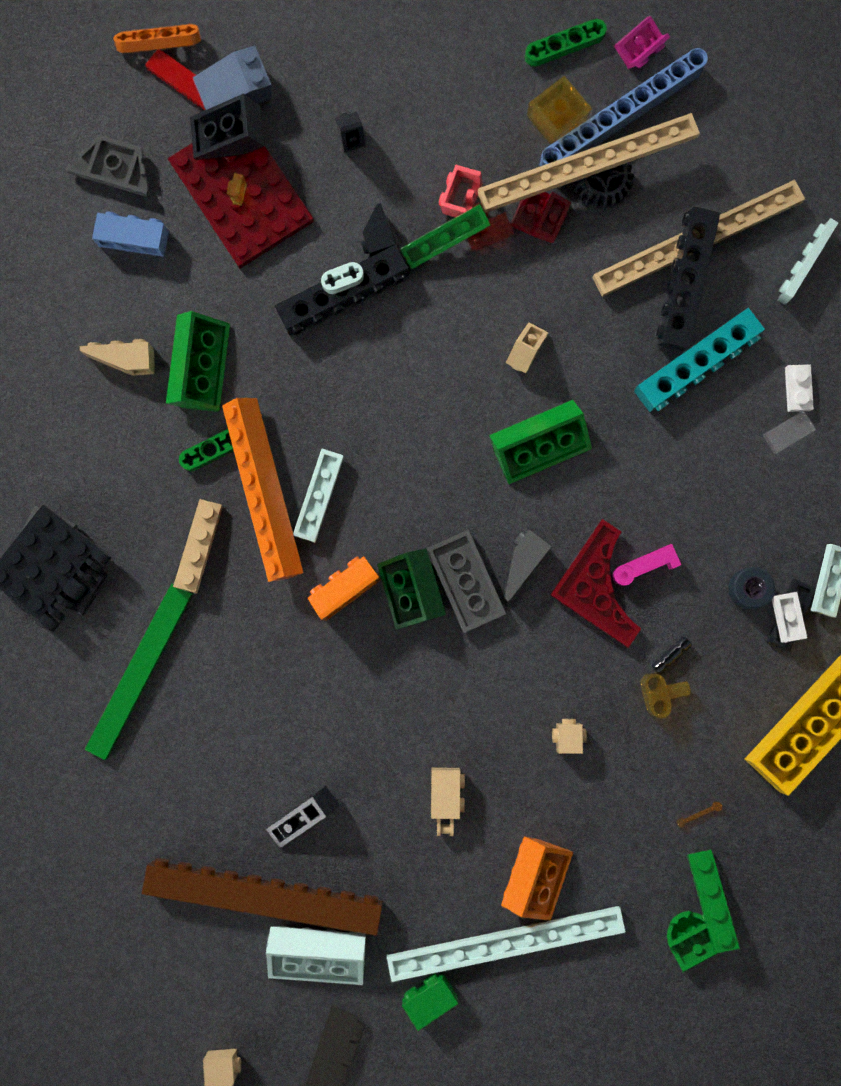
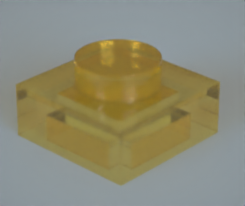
[227,173,247,206]

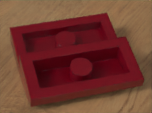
[510,192,572,243]

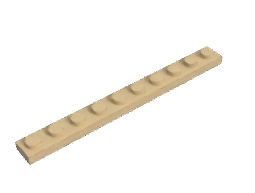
[478,113,700,213]
[592,180,805,297]

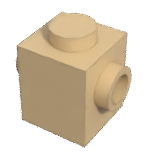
[552,719,587,753]

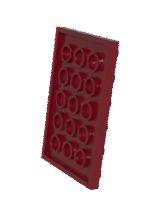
[167,143,314,269]

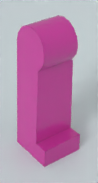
[612,544,681,586]

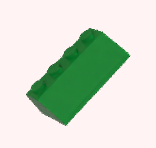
[166,311,230,412]
[489,400,592,484]

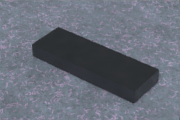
[766,579,816,652]

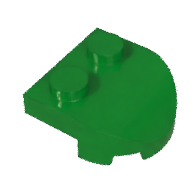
[667,911,719,973]

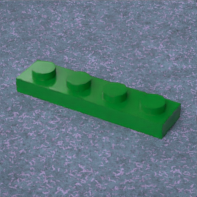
[400,204,491,269]
[687,850,740,954]

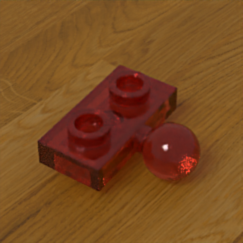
[467,202,514,252]

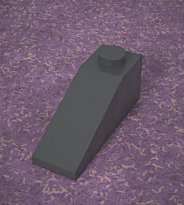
[504,529,552,602]

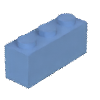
[92,212,169,257]

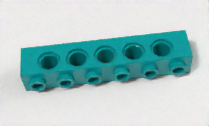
[634,307,765,412]

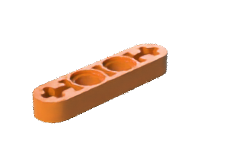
[113,24,201,53]

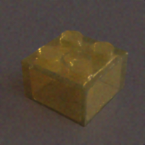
[527,76,593,144]

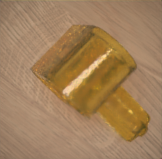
[640,673,691,718]

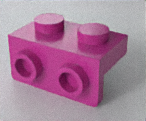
[614,16,670,69]

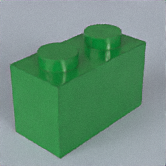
[402,972,458,1031]

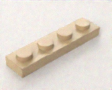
[173,499,223,593]

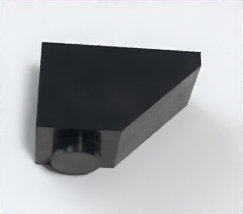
[335,112,365,153]
[360,203,395,257]

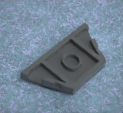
[65,135,149,197]

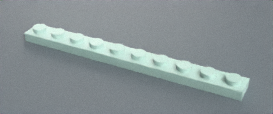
[387,906,625,982]

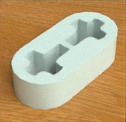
[321,262,364,294]

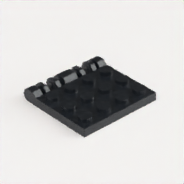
[0,505,112,632]

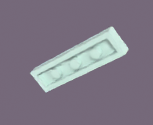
[778,218,838,305]
[293,449,344,543]

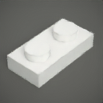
[785,365,813,412]
[772,592,807,642]

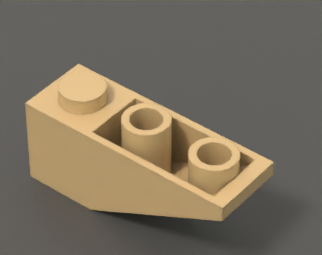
[80,339,155,376]

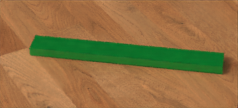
[84,583,193,760]

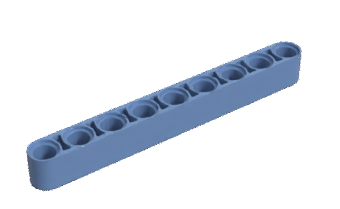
[539,48,708,167]

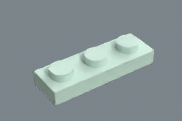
[811,544,841,618]

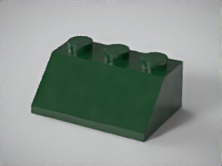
[377,548,446,630]

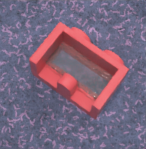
[439,165,483,217]

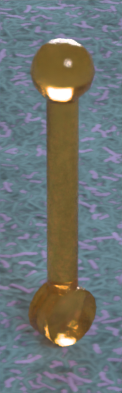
[677,801,723,828]

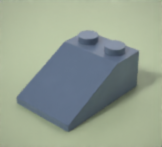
[193,46,272,110]

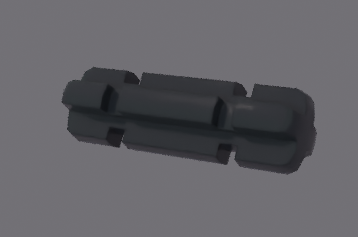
[652,637,692,674]

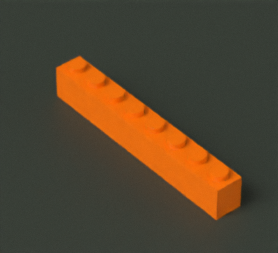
[222,398,303,582]

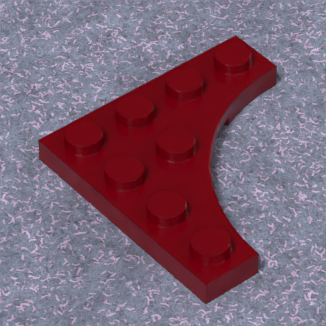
[550,519,641,648]

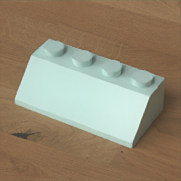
[266,926,366,985]

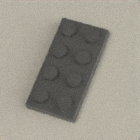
[427,530,506,633]

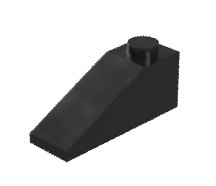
[266,786,339,849]

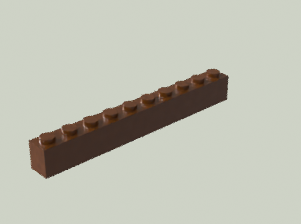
[141,858,383,936]

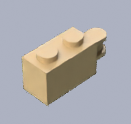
[431,768,465,836]

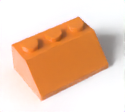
[308,556,381,621]
[501,836,573,920]

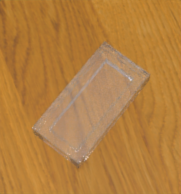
[763,411,816,454]

